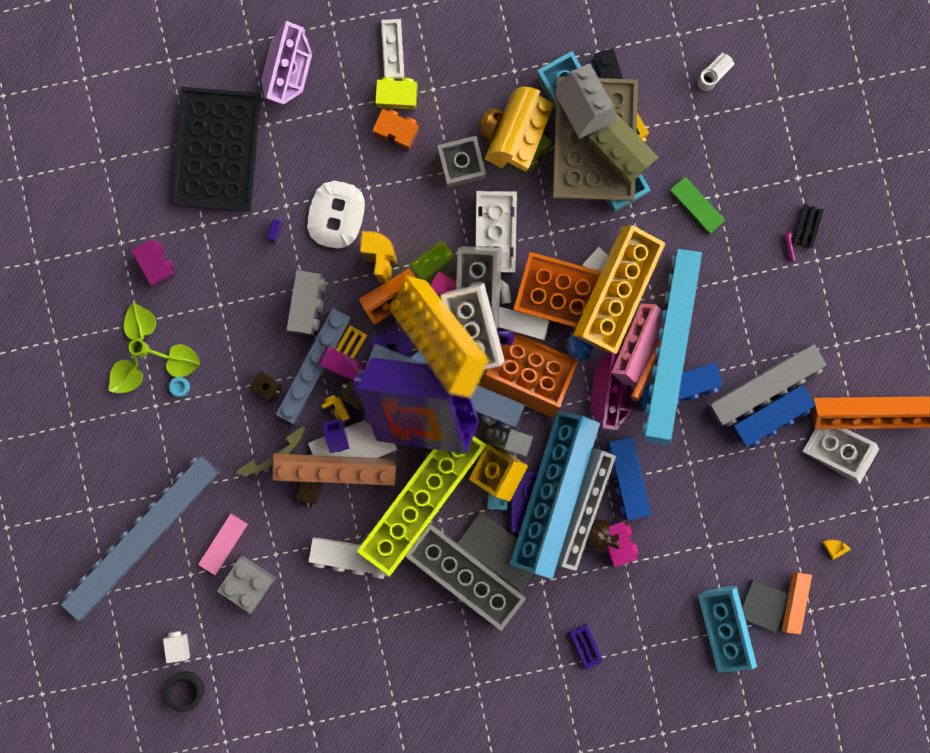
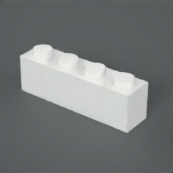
[309,537,387,579]

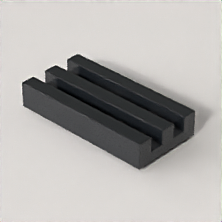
[793,204,824,248]

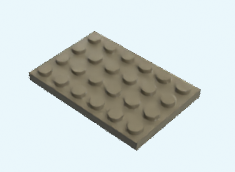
[553,77,638,201]

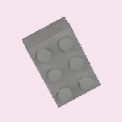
[287,270,327,337]

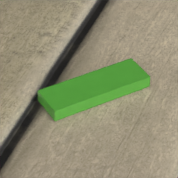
[670,177,725,234]

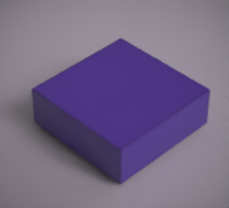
[267,219,282,243]

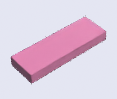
[198,513,248,575]

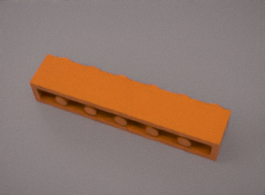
[811,396,930,429]

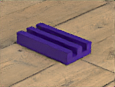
[569,624,603,669]

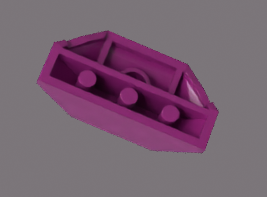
[590,349,634,430]

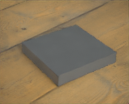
[742,579,789,632]

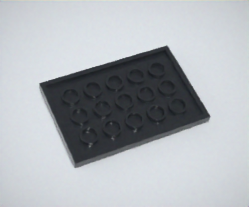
[171,87,262,212]

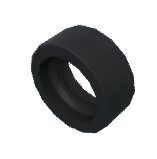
[164,671,205,712]

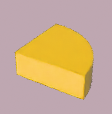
[822,539,851,560]

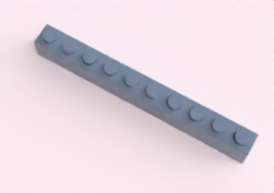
[61,457,221,622]

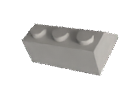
[555,63,617,138]

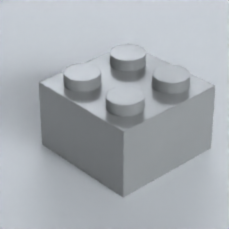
[437,136,486,188]
[217,556,276,614]

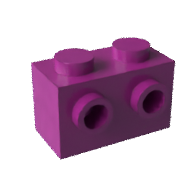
[131,239,175,287]

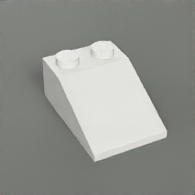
[803,429,879,484]

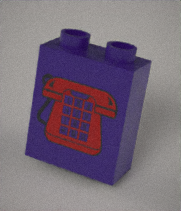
[353,357,479,454]

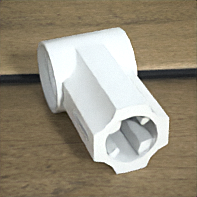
[697,52,735,91]

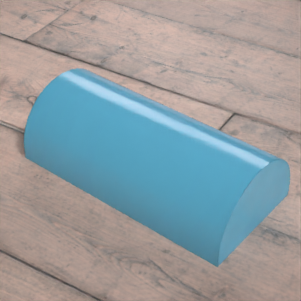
[698,586,757,673]

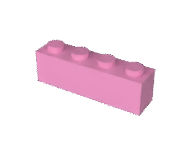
[611,304,665,386]

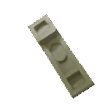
[236,426,307,475]

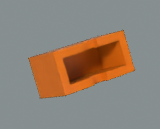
[372,109,419,150]

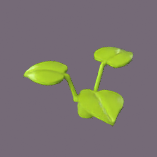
[108,303,200,393]

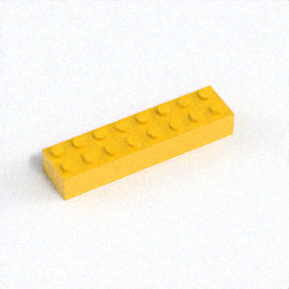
[390,275,489,397]

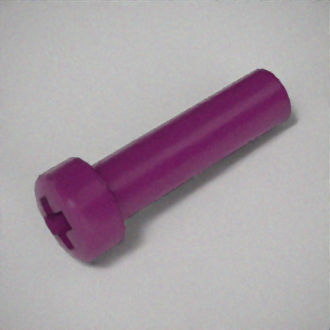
[782,233,796,262]

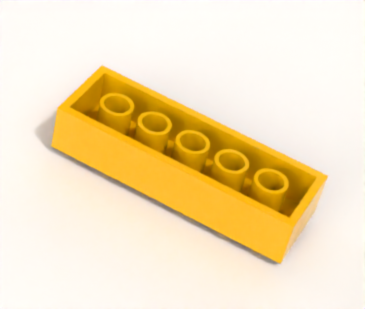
[573,225,665,354]

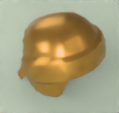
[479,108,503,144]

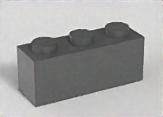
[485,424,533,456]

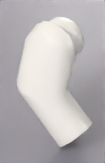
[500,280,511,304]

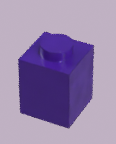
[323,418,350,454]

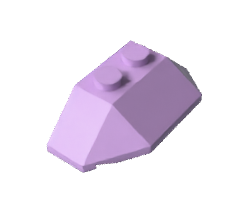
[261,21,312,105]

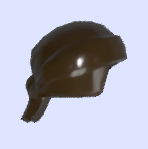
[585,519,620,554]

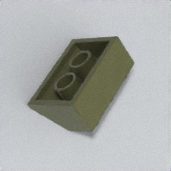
[587,114,659,186]

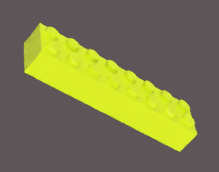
[357,436,486,577]

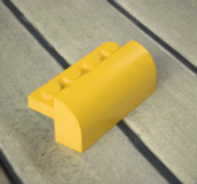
[485,87,554,172]
[360,231,397,283]

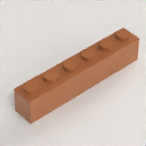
[272,453,396,485]

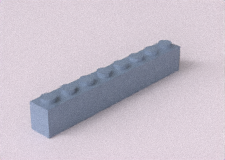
[366,344,525,429]

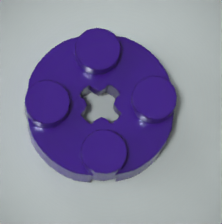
[370,328,411,357]

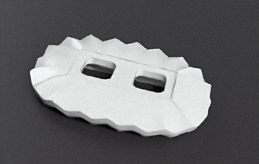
[307,181,365,249]

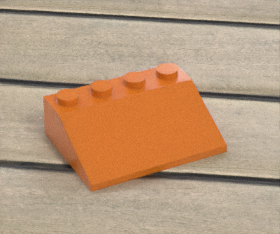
[513,252,601,329]
[481,329,578,418]

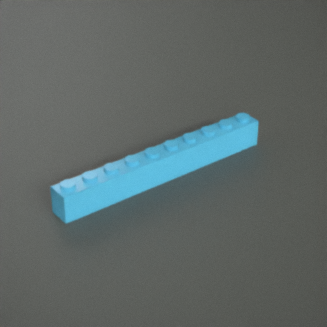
[642,249,702,446]

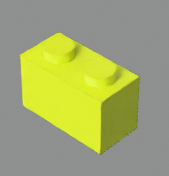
[376,77,417,110]

